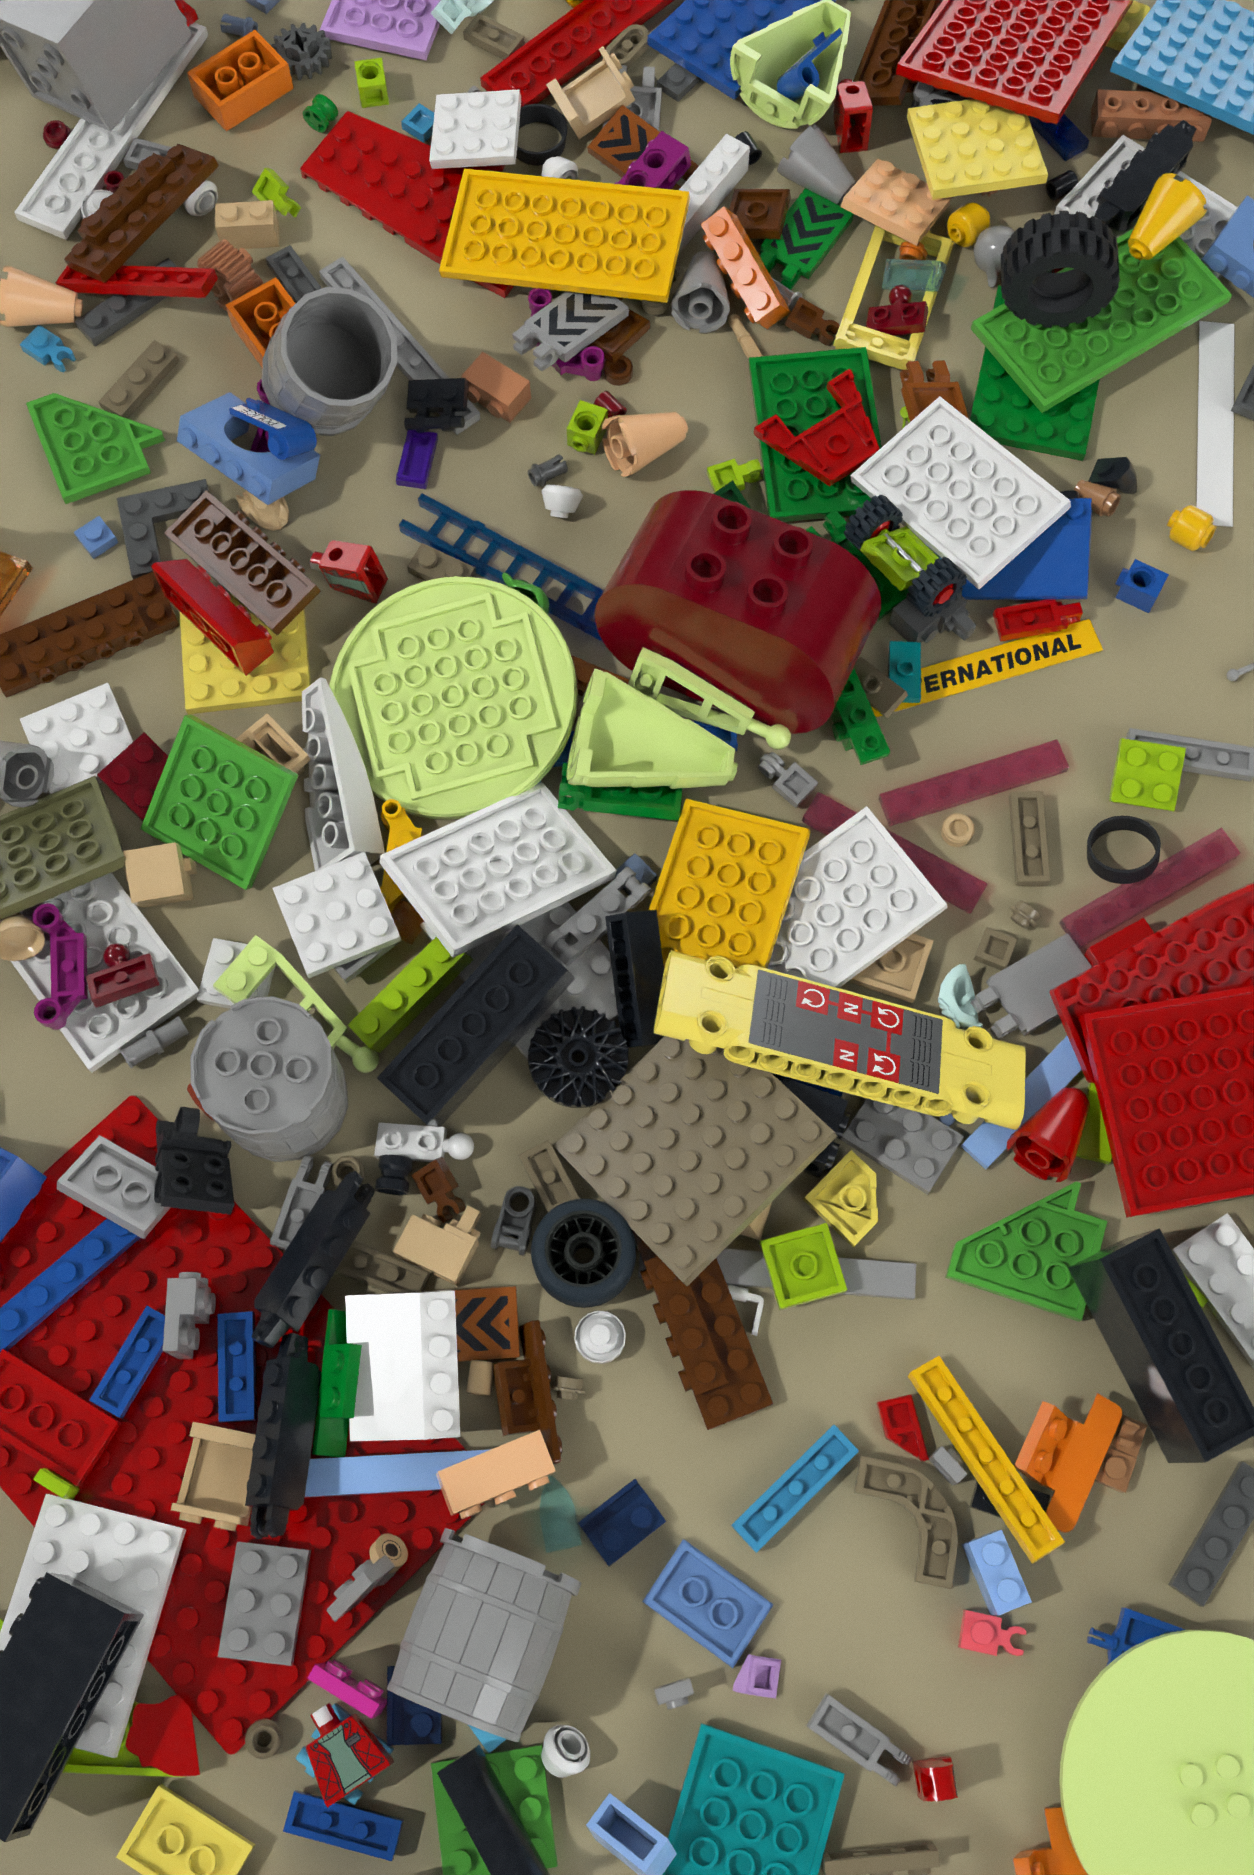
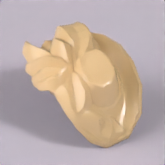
[236,490,289,531]

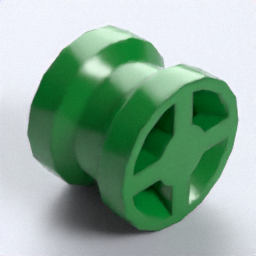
[302,94,339,133]

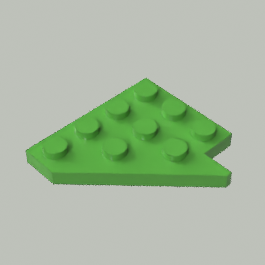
[26,393,165,504]
[945,1181,1108,1322]

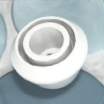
[541,156,578,180]
[183,180,218,216]
[542,484,583,518]
[541,1725,590,1778]

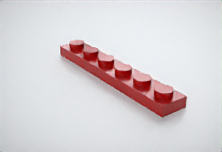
[55,265,218,298]

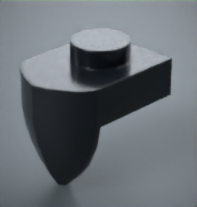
[1088,457,1137,494]

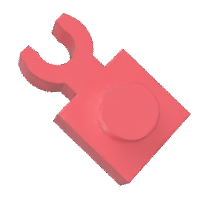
[958,1610,1027,1656]

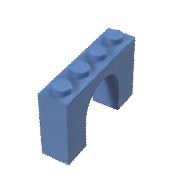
[1201,195,1254,298]
[177,392,320,505]

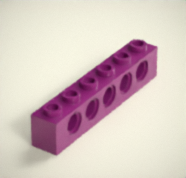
[614,131,692,189]

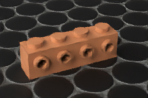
[1091,89,1212,142]

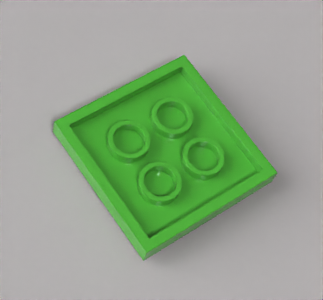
[431,1744,558,1875]

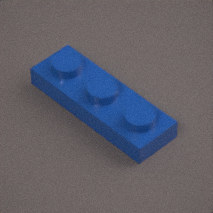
[89,1306,165,1419]
[218,1311,257,1423]
[283,1790,404,1861]

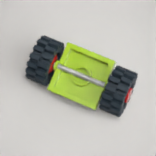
[844,495,967,618]

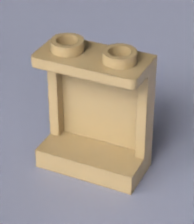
[546,46,635,139]
[171,1422,256,1531]

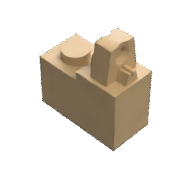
[393,1206,481,1287]

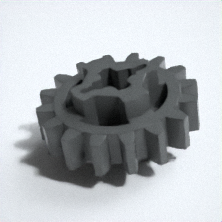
[271,23,332,80]

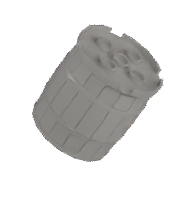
[262,287,397,436]
[190,996,348,1162]
[387,1528,582,1742]

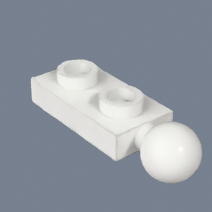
[374,1123,474,1162]

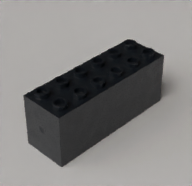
[377,924,576,1127]
[1068,1228,1254,1463]
[0,1572,144,1842]

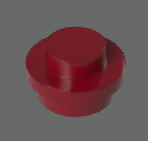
[43,120,71,149]

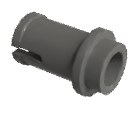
[528,454,568,487]

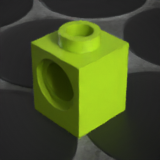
[354,58,389,108]
[566,400,608,455]

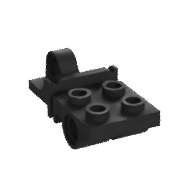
[154,1106,235,1215]

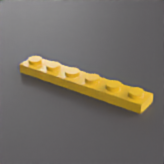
[908,1356,1065,1564]

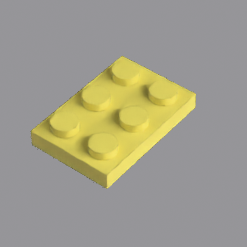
[116,1784,256,1875]

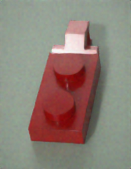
[993,599,1083,642]

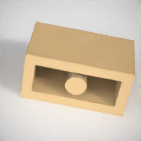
[215,200,279,249]

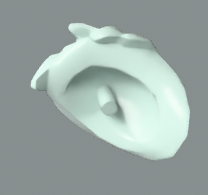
[938,964,983,1030]

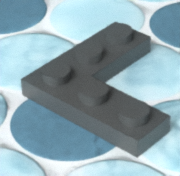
[117,479,210,580]

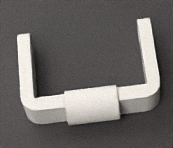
[728,1284,764,1336]

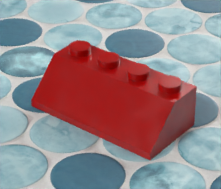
[151,559,274,676]

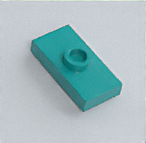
[888,641,921,703]

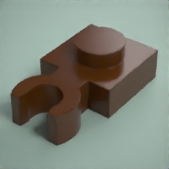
[784,297,840,346]
[411,1157,466,1223]

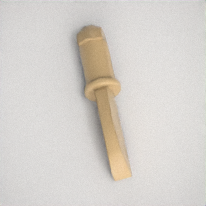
[728,314,763,359]

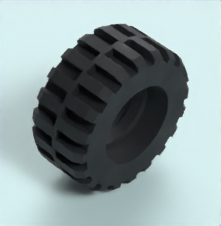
[1001,211,1120,328]

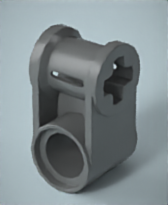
[491,1186,536,1256]

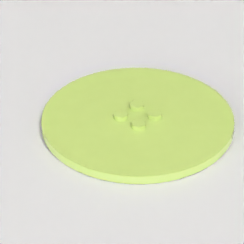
[329,576,578,820]
[1059,1629,1254,1875]

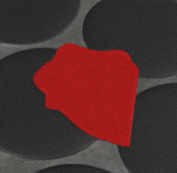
[125,1695,200,1777]

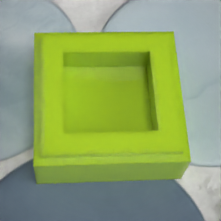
[33,1468,80,1500]

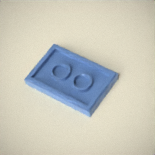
[642,1539,774,1668]

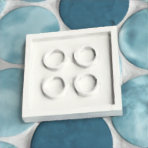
[429,89,521,169]
[20,683,133,794]
[272,851,402,978]

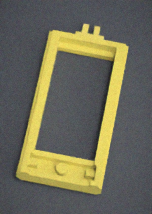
[833,225,954,370]

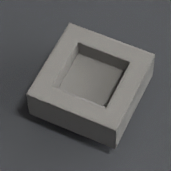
[929,1446,967,1486]
[654,1677,694,1710]

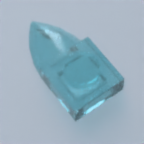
[540,1476,582,1553]

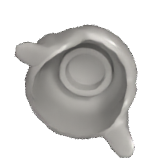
[974,225,1015,288]

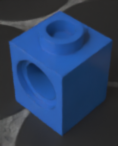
[1115,559,1169,613]

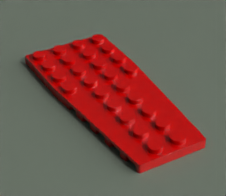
[300,111,514,298]
[1049,882,1254,1083]

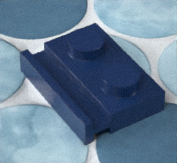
[578,1479,667,1567]
[387,1666,442,1746]

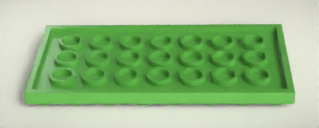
[971,228,1232,413]

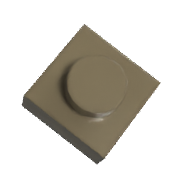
[974,927,1018,971]

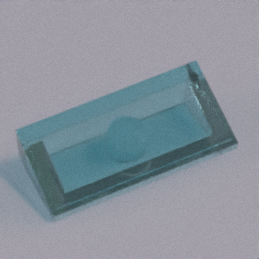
[882,259,947,292]

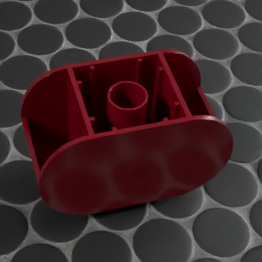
[595,490,881,734]

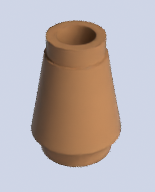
[1074,479,1121,517]

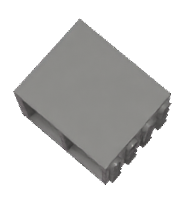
[0,0,192,132]

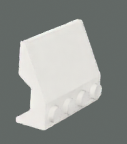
[345,1289,460,1441]

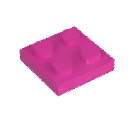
[307,1659,387,1719]

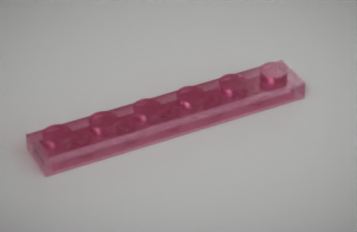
[878,739,1069,827]
[802,792,988,914]
[1059,827,1240,949]

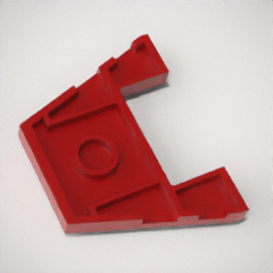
[753,369,880,486]

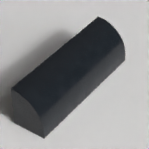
[605,910,664,1048]
[437,1744,550,1875]

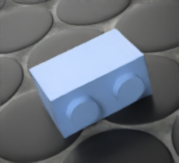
[961,1530,1032,1616]
[586,1793,677,1875]

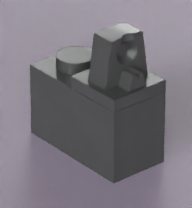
[889,593,976,643]

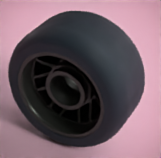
[531,1199,636,1308]

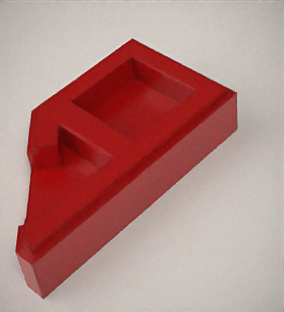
[876,1394,929,1462]

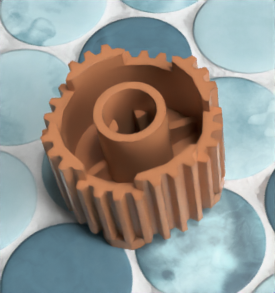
[197,239,263,311]

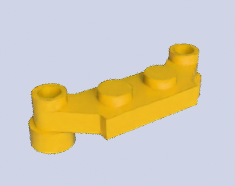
[380,799,423,917]

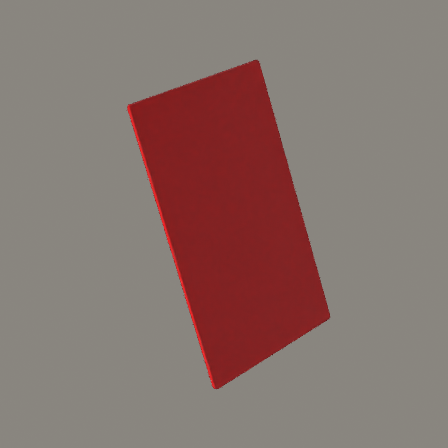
[0,1095,486,1755]

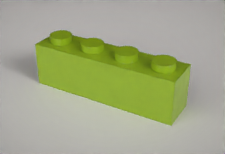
[348,937,474,1053]

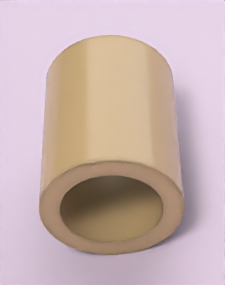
[466,1360,494,1396]

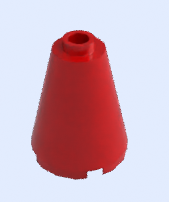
[1006,1087,1090,1182]

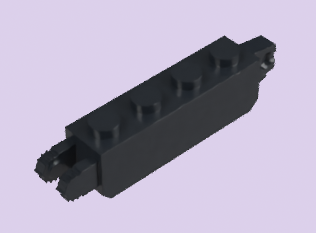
[1094,120,1197,231]
[251,1171,375,1348]
[245,1333,321,1539]

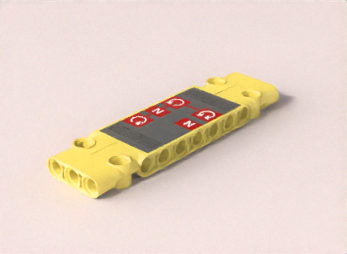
[654,950,1026,1130]

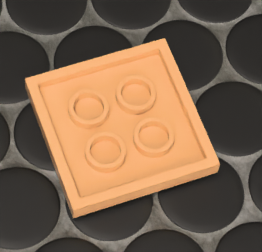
[841,159,952,246]

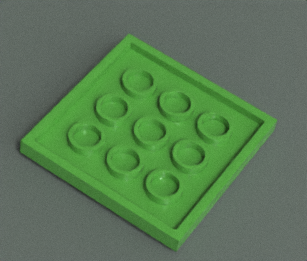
[140,714,298,890]

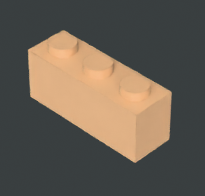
[436,1430,556,1519]

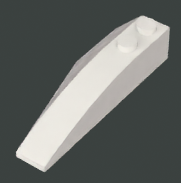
[302,677,385,871]

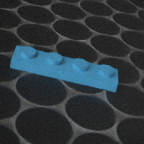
[731,1425,859,1553]

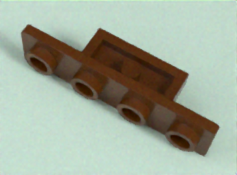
[493,1320,562,1465]

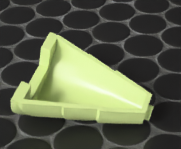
[730,0,851,129]
[566,669,738,789]

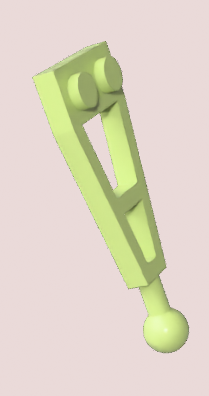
[628,647,791,750]
[213,935,379,1073]

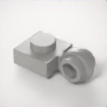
[758,752,818,808]

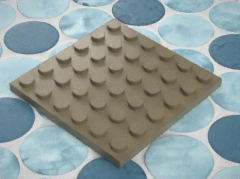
[554,1036,837,1286]

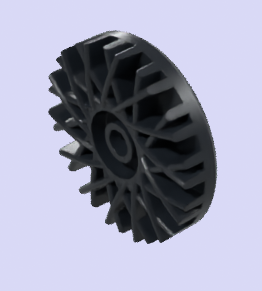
[528,1006,628,1108]

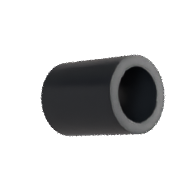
[735,131,762,165]
[1045,170,1078,200]

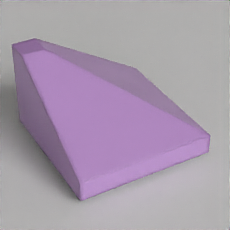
[733,1654,781,1699]

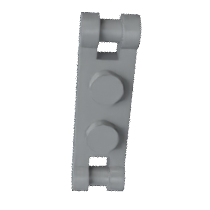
[543,866,652,966]

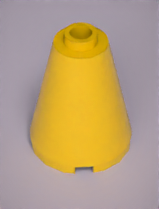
[1128,173,1207,260]

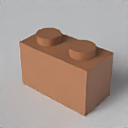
[461,352,531,423]

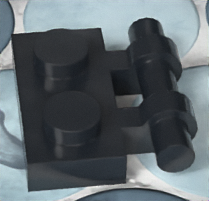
[404,378,469,433]

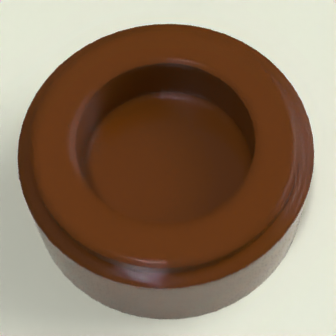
[603,355,633,386]

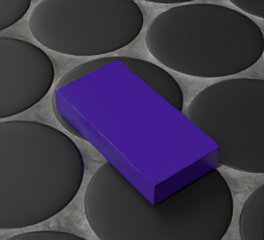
[396,430,438,489]

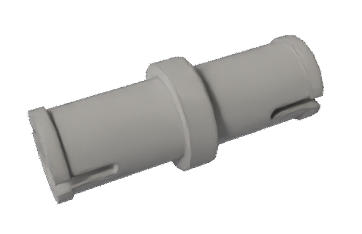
[120,1016,189,1068]

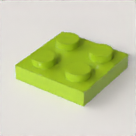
[1109,738,1186,811]
[760,1223,847,1310]

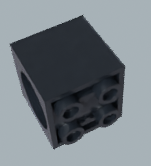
[782,1077,851,1178]

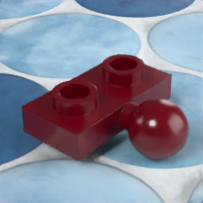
[866,285,928,335]
[86,943,160,1008]

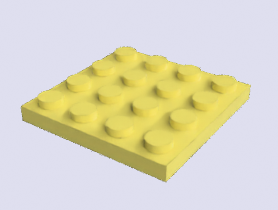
[907,99,1048,200]
[180,593,311,714]

